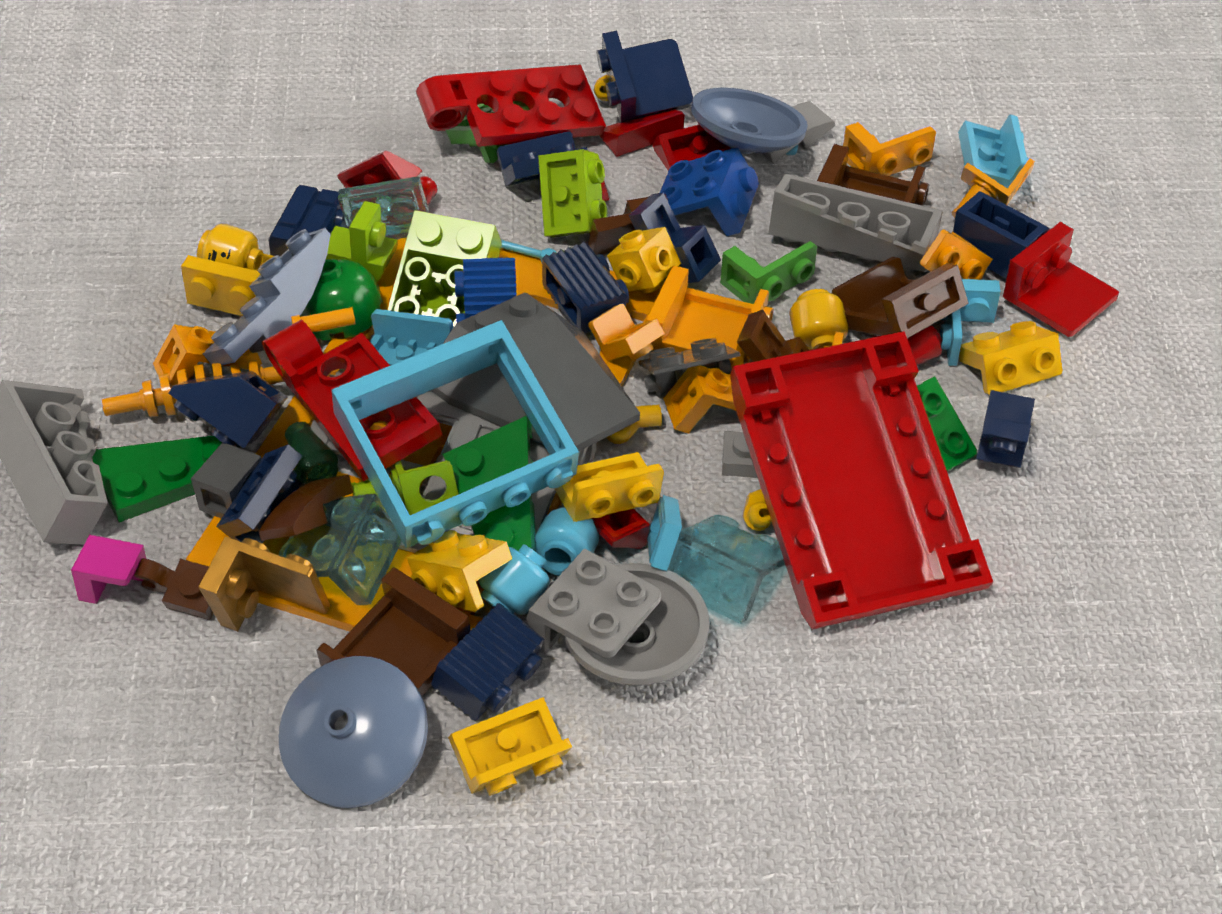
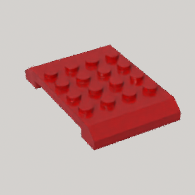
[730,331,993,629]

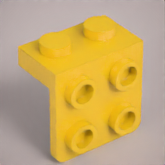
[181,254,274,316]

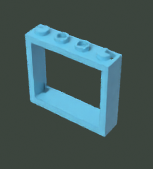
[332,320,579,548]

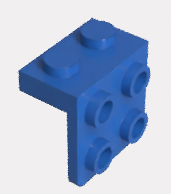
[660,147,759,236]

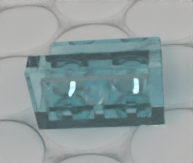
[279,494,402,605]
[667,515,785,624]

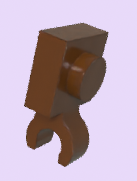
[134,558,213,620]

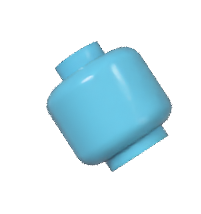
[535,507,599,576]
[478,544,550,615]

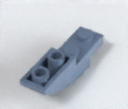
[203,228,331,365]

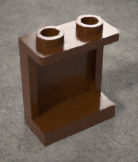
[817,144,930,206]
[832,257,969,338]
[316,567,471,697]

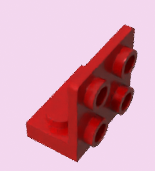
[1003,222,1119,337]

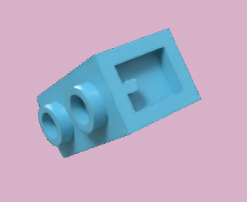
[940,279,1001,366]

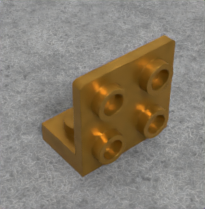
[199,536,331,632]

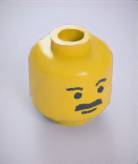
[197,224,263,271]

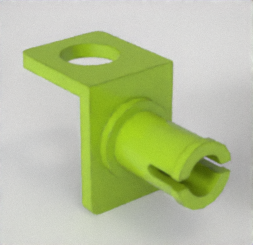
[351,461,458,515]

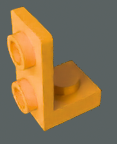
[843,122,936,176]
[920,229,993,280]
[153,324,262,385]
[663,365,736,434]

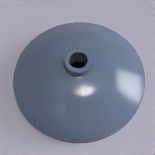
[691,87,808,154]
[278,656,428,808]

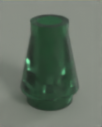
[285,422,338,485]

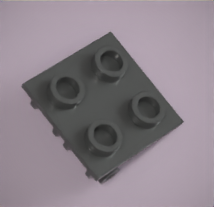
[639,338,741,395]

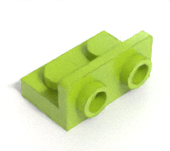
[538,149,608,238]

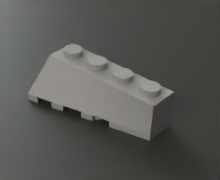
[768,173,943,272]
[0,380,107,545]

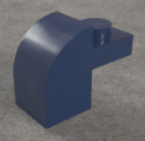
[629,193,721,283]
[976,390,1035,468]

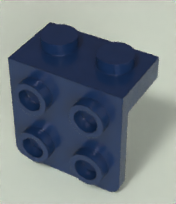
[596,30,693,123]

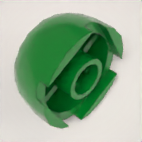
[300,259,384,340]

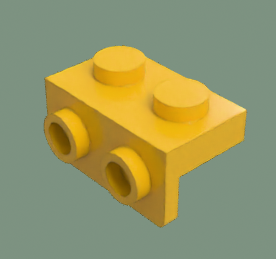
[959,321,1063,395]
[554,452,664,522]
[407,530,512,612]
[448,697,572,796]

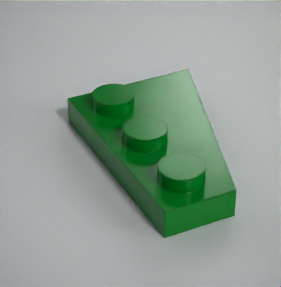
[443,416,536,552]
[92,435,236,523]

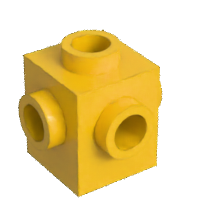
[607,227,681,293]

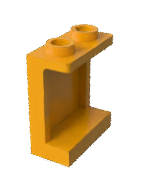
[646,265,774,368]

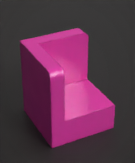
[71,534,146,604]

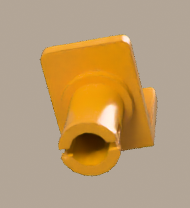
[951,158,1035,218]

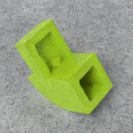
[326,201,398,282]

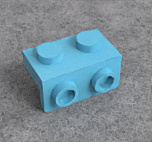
[958,114,1029,188]
[370,309,454,365]

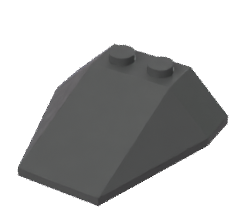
[431,292,640,451]

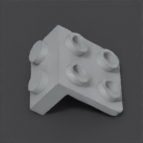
[527,548,661,658]

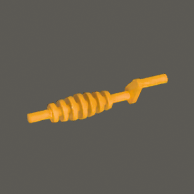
[102,307,356,417]

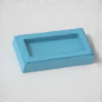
[647,495,682,571]

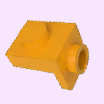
[589,304,665,361]

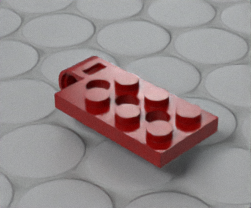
[416,64,606,147]
[262,319,443,482]

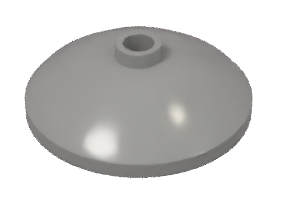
[563,563,709,685]

